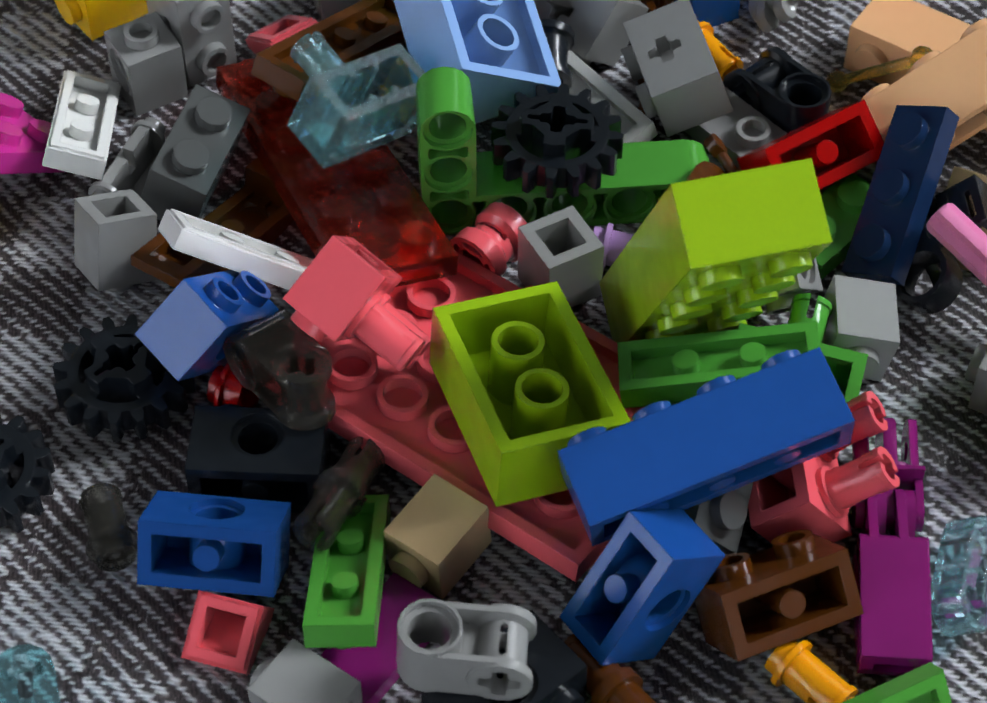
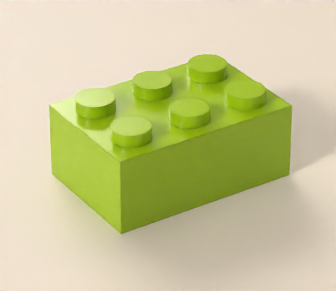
[429,281,631,507]

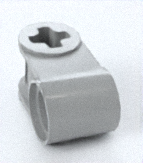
[396,598,537,700]

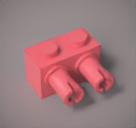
[283,235,431,372]
[748,391,900,543]

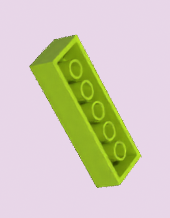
[599,158,832,342]

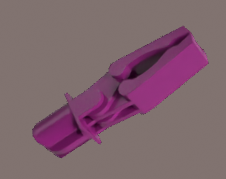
[852,418,933,676]

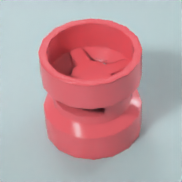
[448,202,527,276]

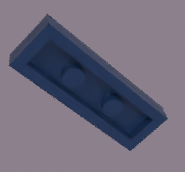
[841,105,960,286]

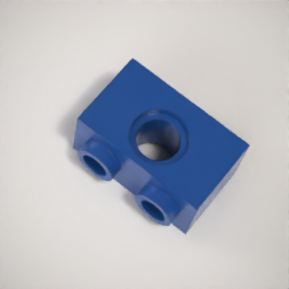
[135,270,282,382]
[137,490,291,597]
[559,508,726,666]

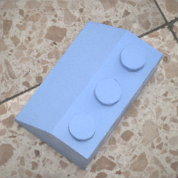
[394,0,561,123]

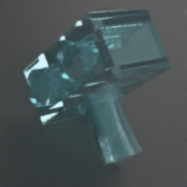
[287,31,425,169]

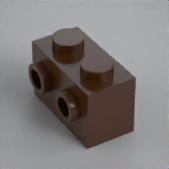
[695,530,864,661]

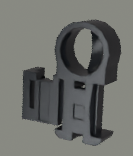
[896,174,987,314]

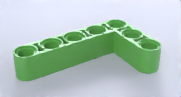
[416,67,709,235]

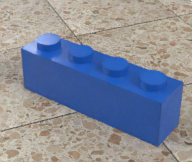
[558,347,855,547]

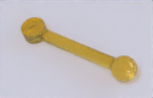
[826,46,932,93]

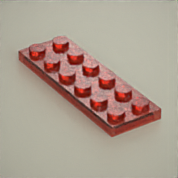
[216,59,459,287]

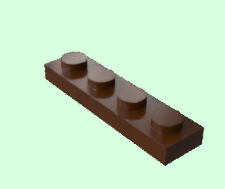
[251,0,406,102]

